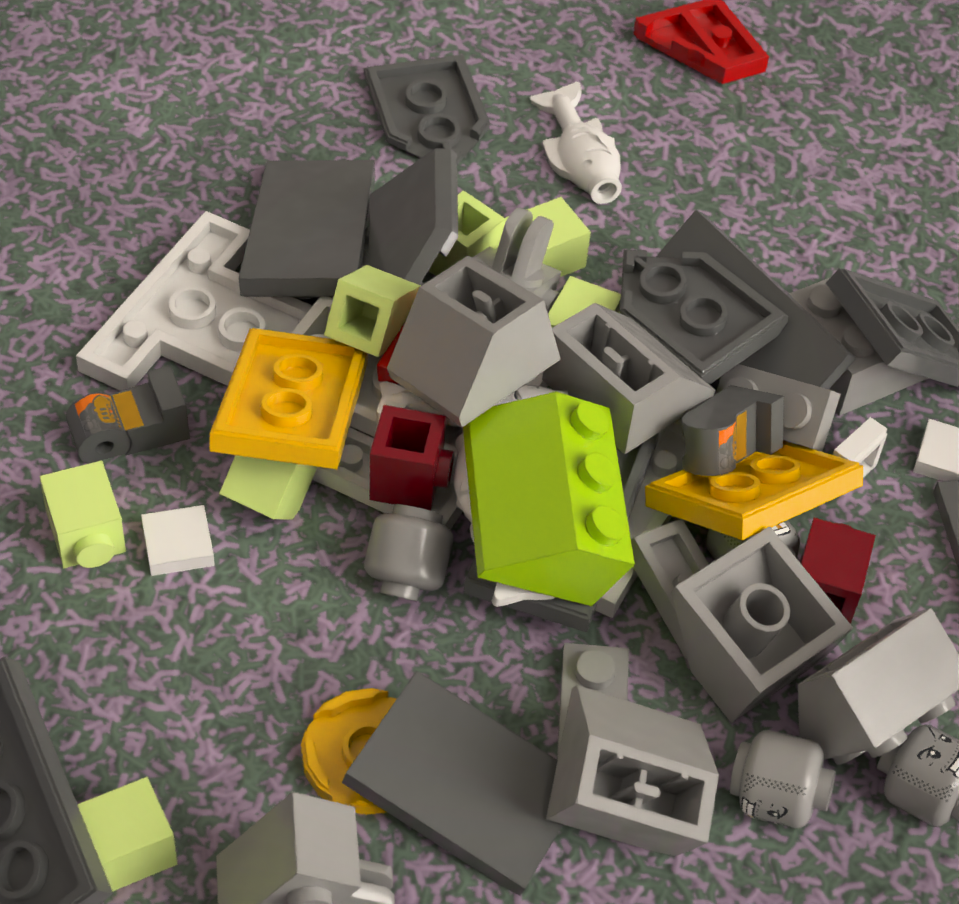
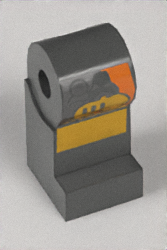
[66,365,190,464]
[682,385,784,476]

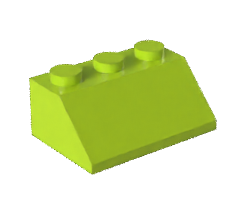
[463,391,635,606]

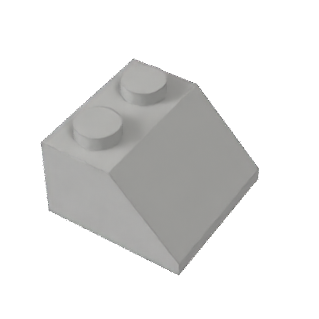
[789,277,928,416]
[671,526,853,723]

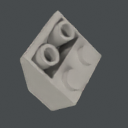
[387,255,561,427]
[542,303,715,454]
[798,608,959,765]
[546,685,719,856]

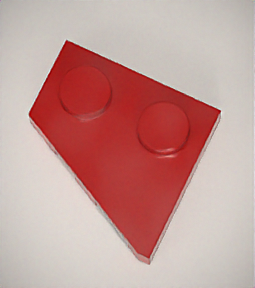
[633,0,769,84]

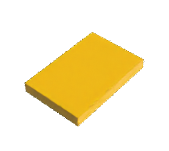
[209,328,369,469]
[645,440,863,540]

